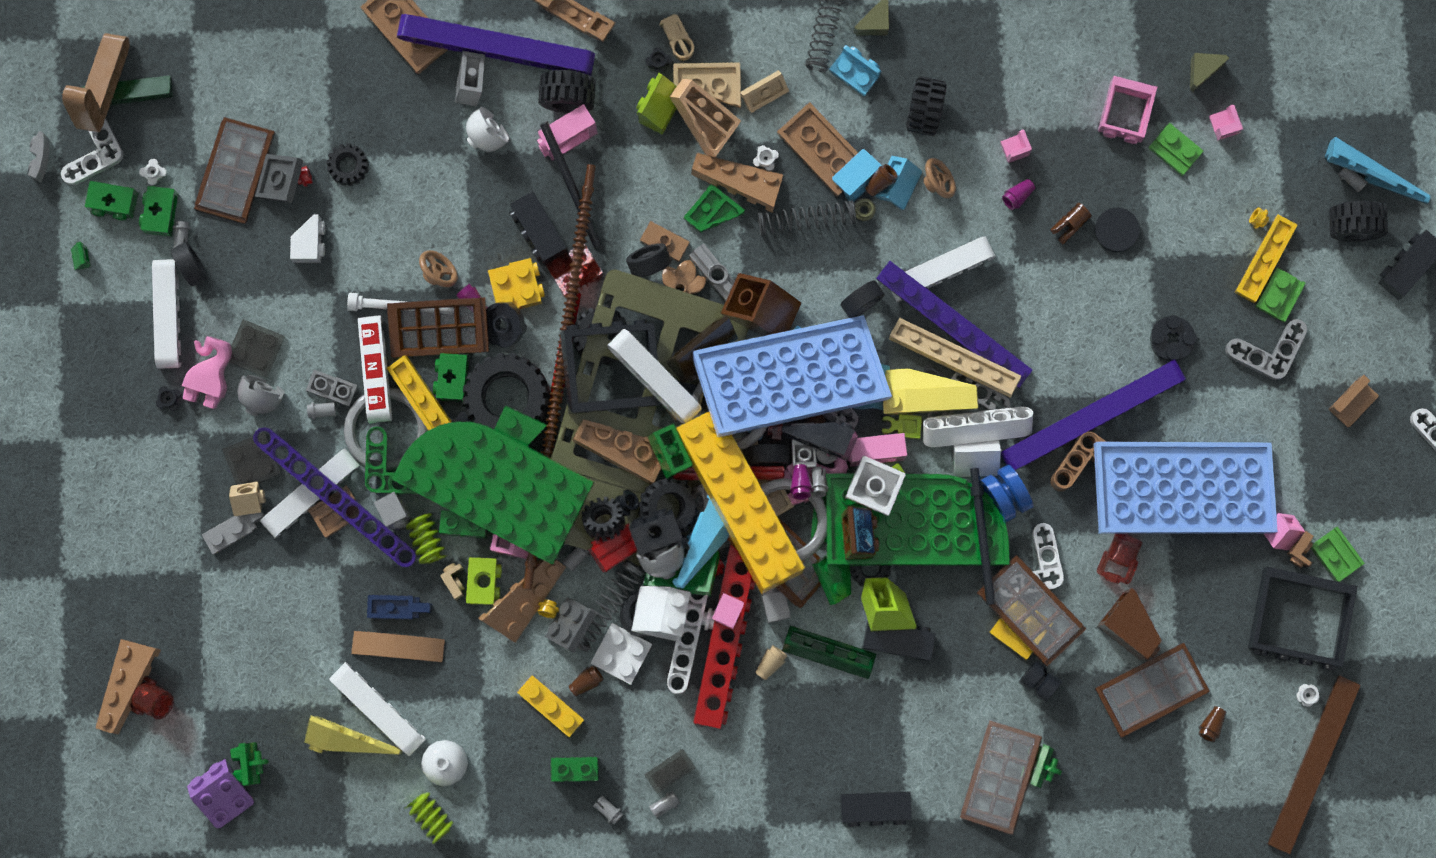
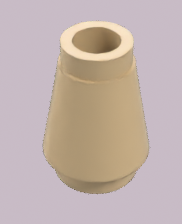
[756,645,787,680]

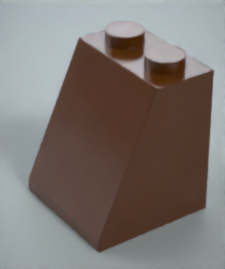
[721,273,802,336]
[1097,588,1162,661]

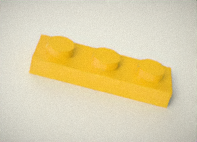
[517,675,584,737]

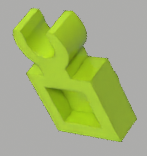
[882,414,922,439]

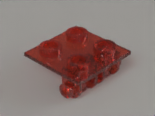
[546,243,603,297]

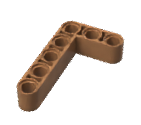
[62,33,130,132]
[1051,432,1107,491]

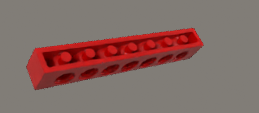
[693,544,755,729]

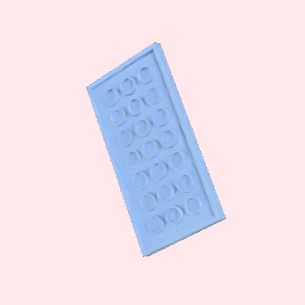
[693,315,892,437]
[1094,442,1278,534]

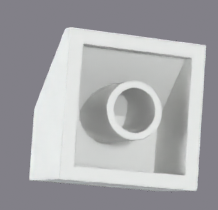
[631,586,690,641]

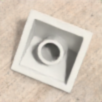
[952,440,1001,477]
[846,455,905,516]

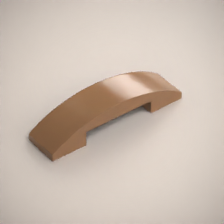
[533,0,615,42]
[351,631,445,662]

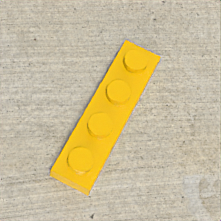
[1234,214,1297,303]
[386,355,452,430]

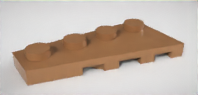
[691,153,783,213]
[572,420,661,484]
[478,559,566,643]
[95,639,161,734]

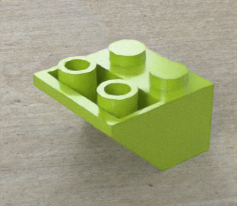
[636,73,677,135]
[861,578,916,631]

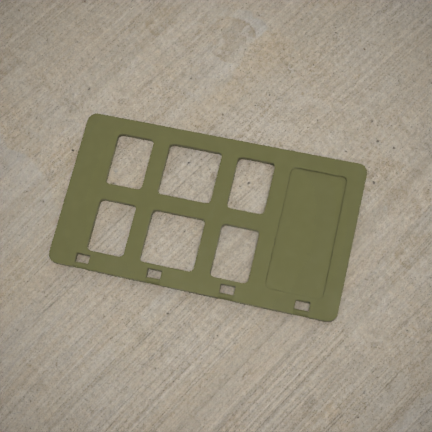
[551,270,748,567]

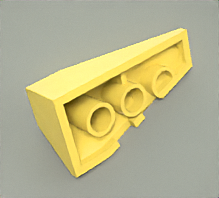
[883,369,978,415]
[305,716,402,754]

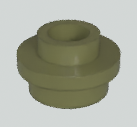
[854,199,876,221]

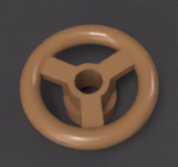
[924,158,956,199]
[419,250,458,287]

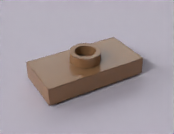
[640,221,690,262]

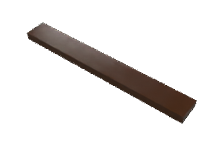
[1267,676,1361,854]

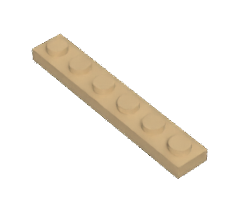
[889,318,1021,398]

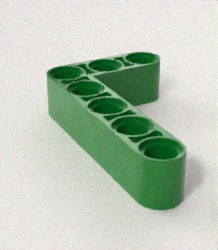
[365,427,420,495]

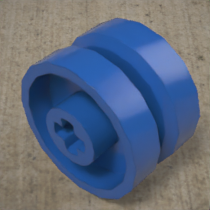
[980,464,1034,523]

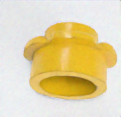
[1249,208,1269,229]
[538,599,559,619]

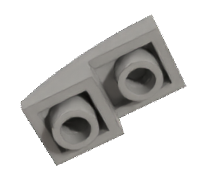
[28,131,49,182]
[306,370,357,406]

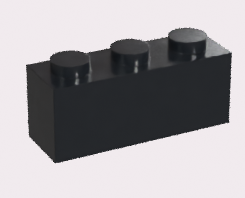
[509,191,568,265]
[1378,230,1436,300]
[862,621,936,661]
[840,791,912,827]

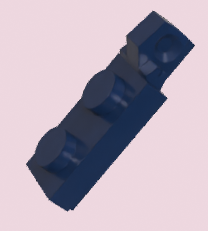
[367,595,432,619]

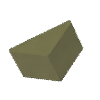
[853,0,889,36]
[1190,53,1229,92]

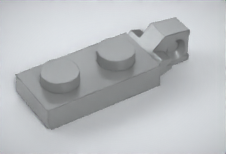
[202,511,264,555]

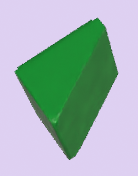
[71,242,91,270]

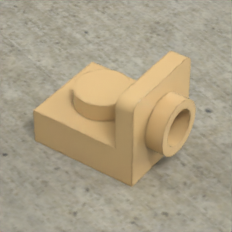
[440,563,465,600]

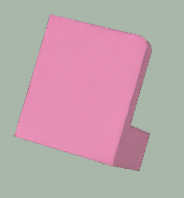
[1209,105,1243,141]
[1000,130,1032,163]
[1264,513,1305,550]
[712,593,744,629]

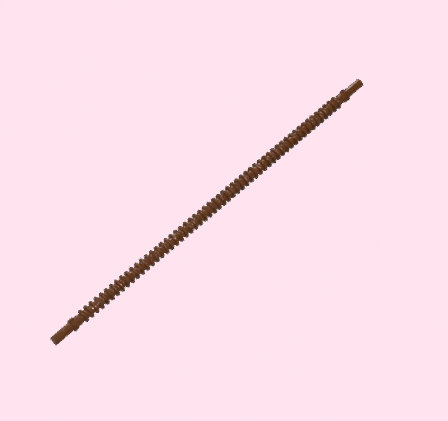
[523,164,596,590]

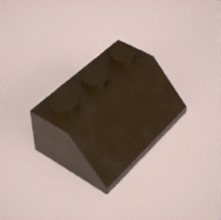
[666,315,738,383]

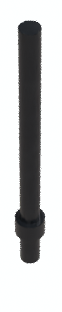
[540,121,602,247]
[970,468,995,605]

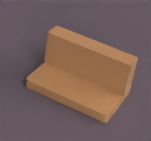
[1328,375,1378,427]

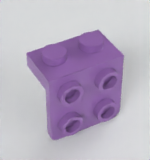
[187,759,254,828]

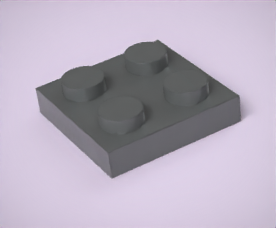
[255,154,304,203]
[545,597,597,653]

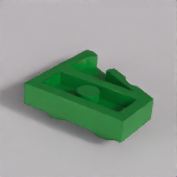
[683,184,745,233]

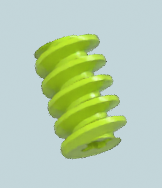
[406,513,447,564]
[404,792,454,844]

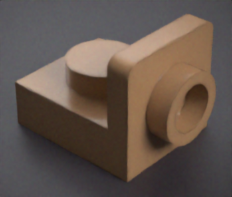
[1287,531,1314,568]

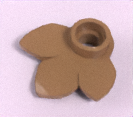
[662,260,706,294]

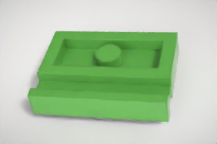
[1148,123,1203,176]
[1255,268,1306,323]
[1311,526,1365,582]

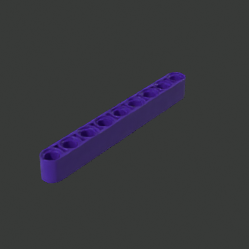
[396,14,596,76]
[1001,360,1186,470]
[253,427,416,567]

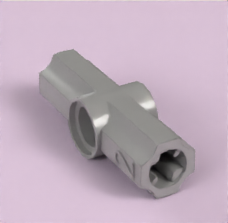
[689,243,735,301]

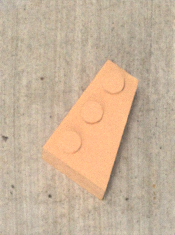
[670,79,741,157]

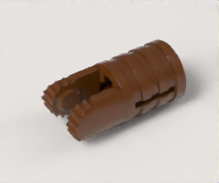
[1050,202,1092,245]

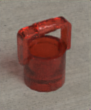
[1097,534,1143,584]
[130,675,174,720]

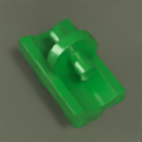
[230,742,269,786]
[1021,744,1062,788]

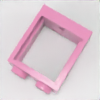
[1098,76,1157,144]
[537,104,598,160]
[846,433,907,467]

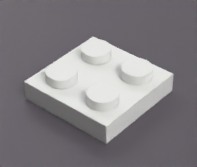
[591,623,652,685]

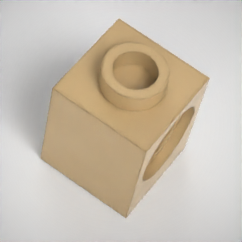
[229,482,266,517]

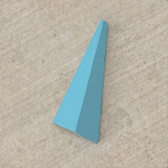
[1325,137,1430,204]
[673,495,730,588]

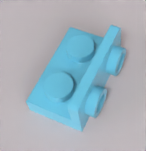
[829,45,881,97]

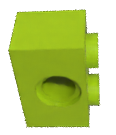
[466,557,502,606]

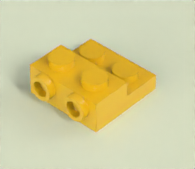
[488,258,545,309]

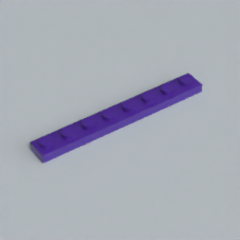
[876,261,1032,388]

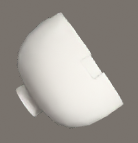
[466,107,509,152]
[421,740,468,786]

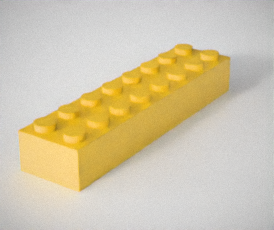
[676,412,805,594]

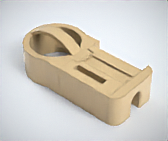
[660,14,694,60]

